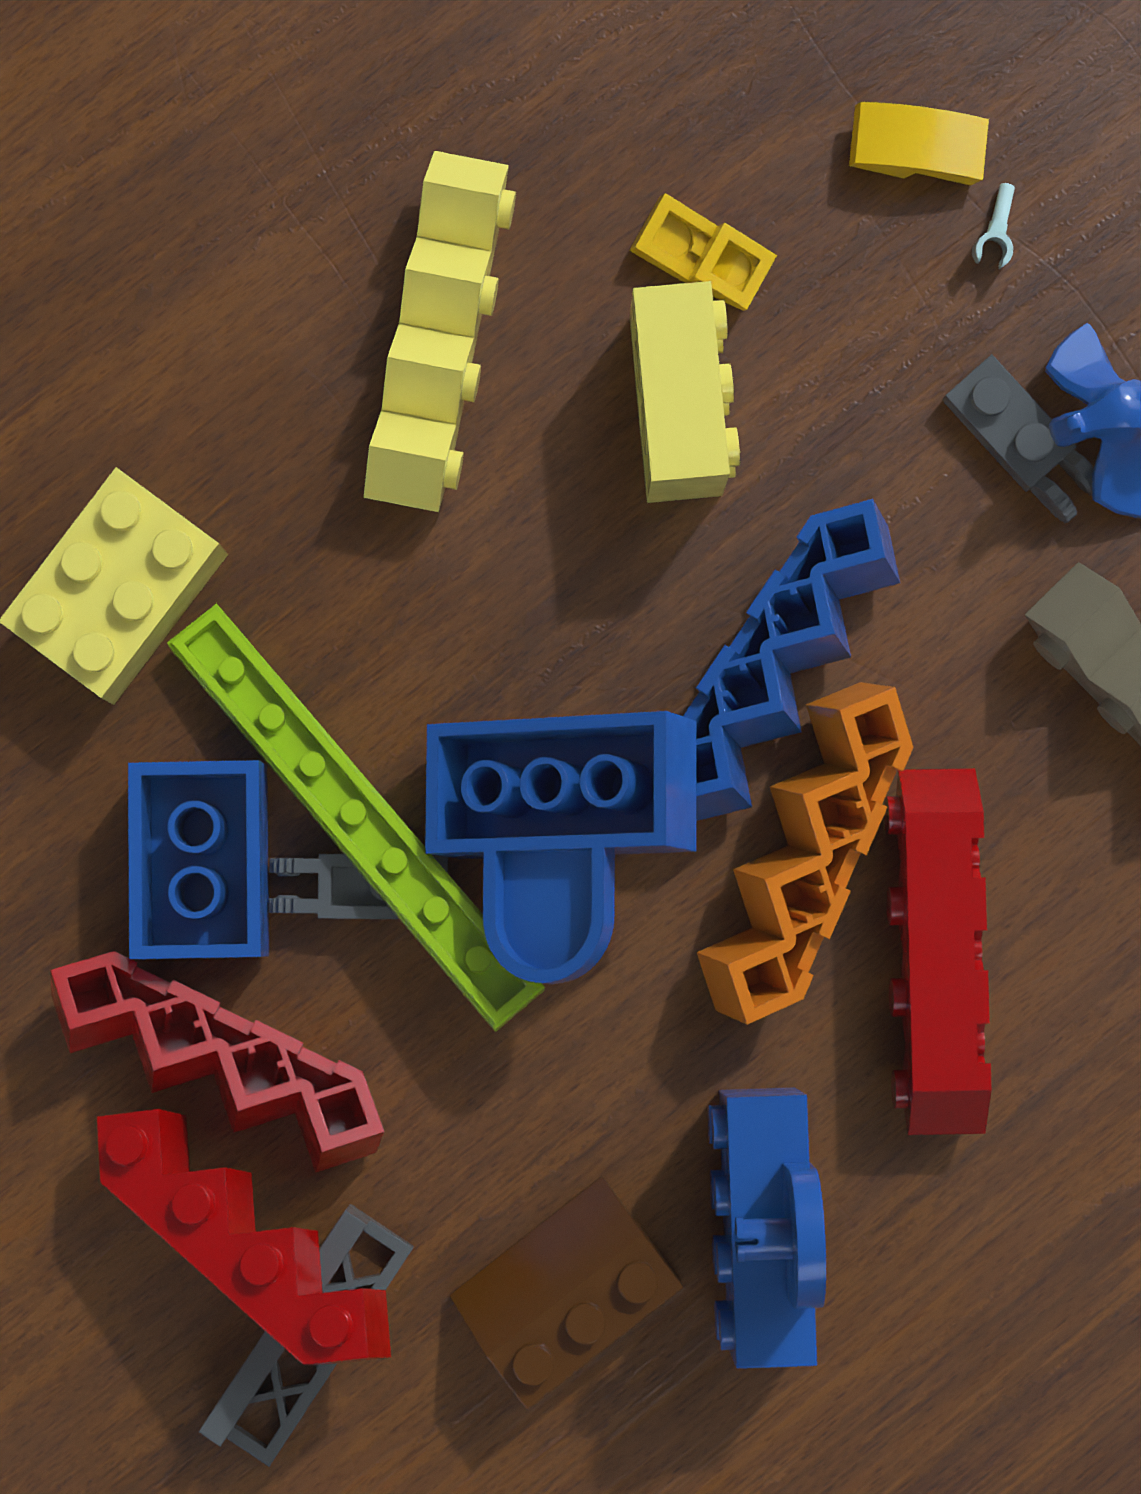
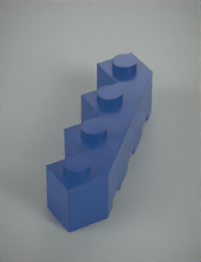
[683,499,900,821]

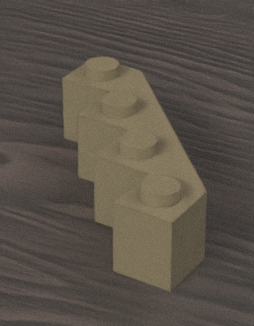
[1025,562,1141,746]

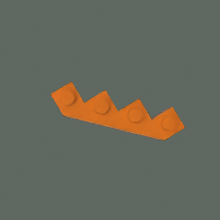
[697,682,914,1025]

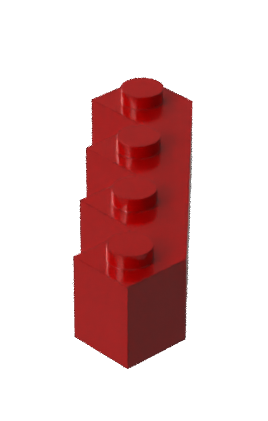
[884,768,992,1135]
[50,951,384,1172]
[97,1109,391,1365]

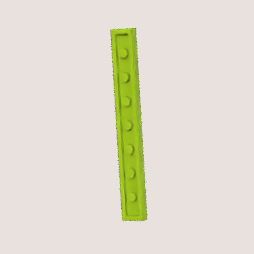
[167,603,545,1032]

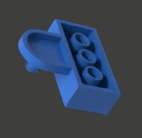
[425,711,696,984]
[708,1087,826,1368]

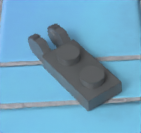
[942,354,1094,524]
[268,854,448,920]

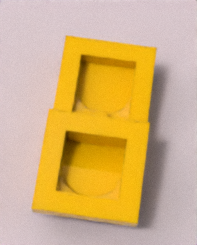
[849,102,989,186]
[629,193,777,311]

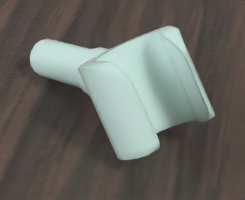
[972,183,1015,269]

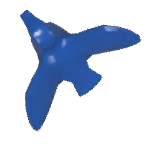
[1045,323,1141,518]

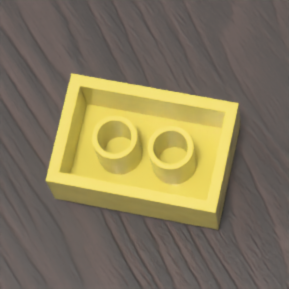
[630,281,740,503]
[0,467,228,705]

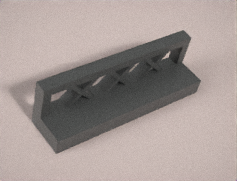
[199,1204,414,1467]

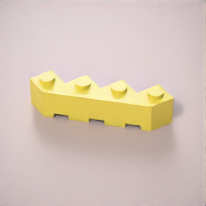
[363,151,516,512]

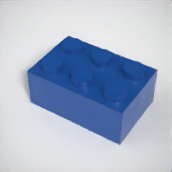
[128,760,269,959]

